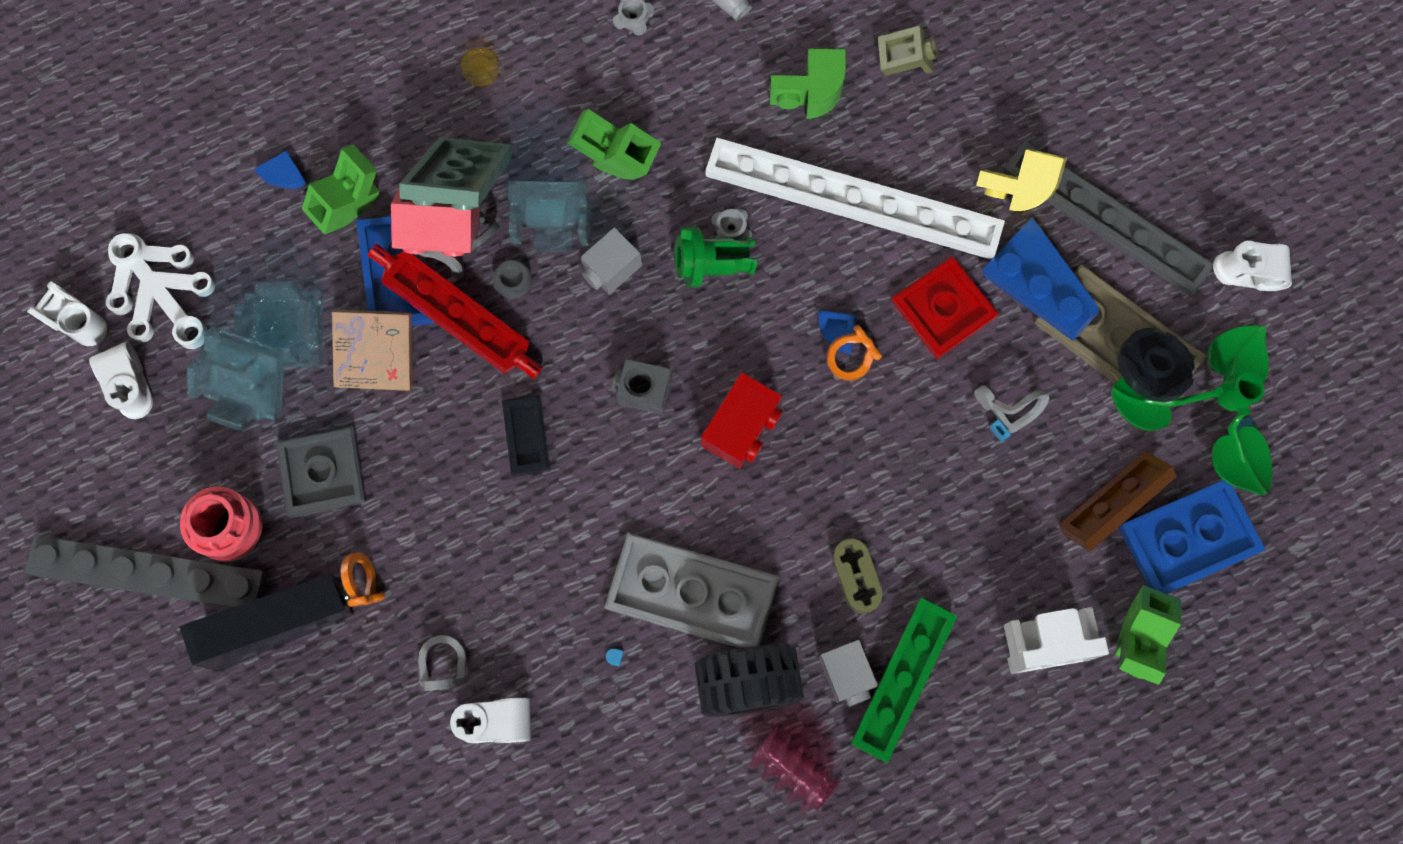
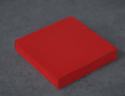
[891,256,999,360]

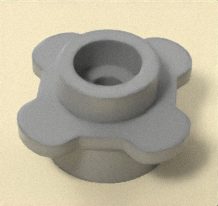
[613,0,654,35]
[711,208,752,240]

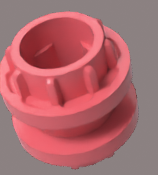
[180,486,262,562]

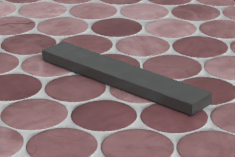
[1002,140,1214,297]

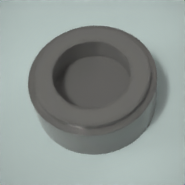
[493,259,532,299]

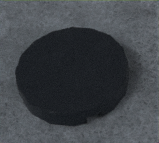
[1117,327,1195,403]

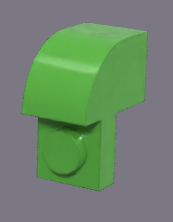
[770,49,846,119]
[567,109,661,180]
[302,144,380,235]
[1115,585,1182,685]

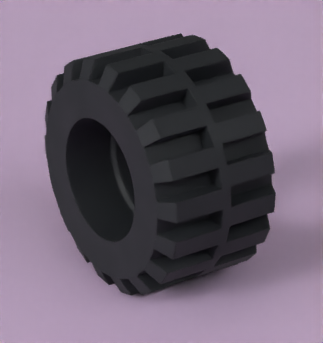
[694,644,804,717]

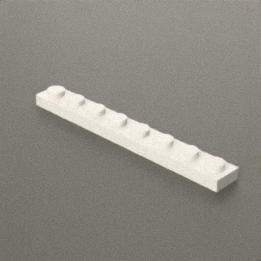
[706,138,1005,260]

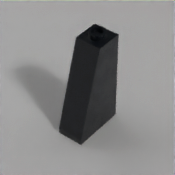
[179,574,354,671]

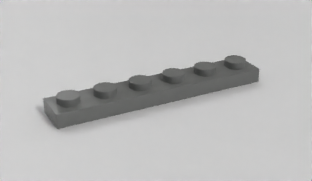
[24,535,267,608]

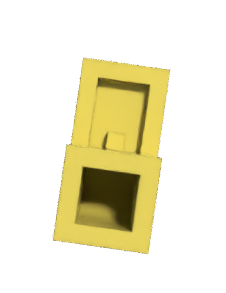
[976,149,1067,211]

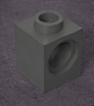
[612,359,672,415]

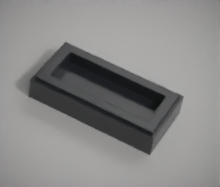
[502,395,551,477]

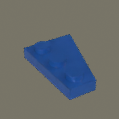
[356,216,435,326]
[983,217,1099,341]

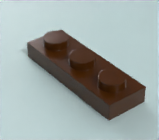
[1059,451,1177,552]

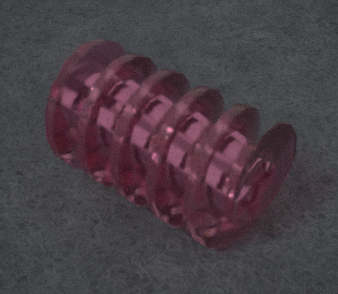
[748,725,842,815]

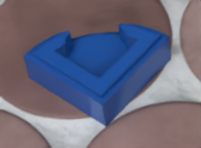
[254,151,307,189]
[818,310,856,354]

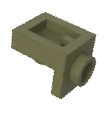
[878,25,938,76]

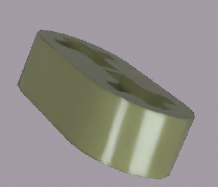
[833,539,883,614]

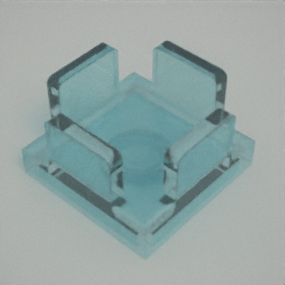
[508,181,593,252]
[234,281,324,370]
[187,327,284,430]

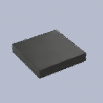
[276,426,367,518]

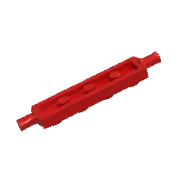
[367,243,544,380]

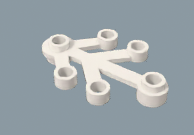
[106,233,215,349]

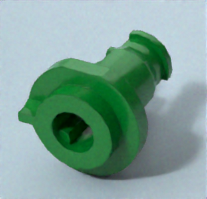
[674,226,757,288]

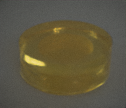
[461,48,499,87]

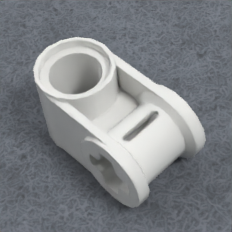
[1213,241,1292,291]
[27,281,107,346]
[89,341,153,419]
[450,698,531,743]

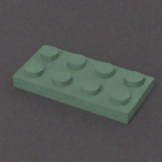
[399,137,512,210]

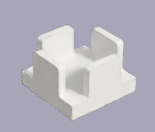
[1004,607,1109,674]

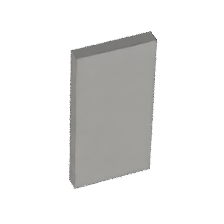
[604,533,779,649]

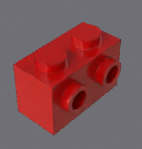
[701,372,784,470]

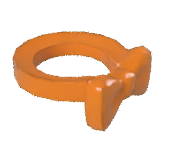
[826,325,882,381]
[340,552,385,607]

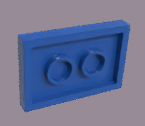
[1118,480,1266,594]

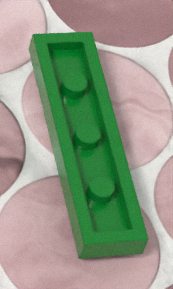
[850,598,957,763]

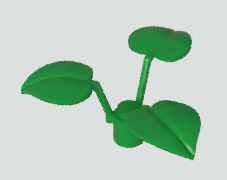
[1111,325,1272,495]

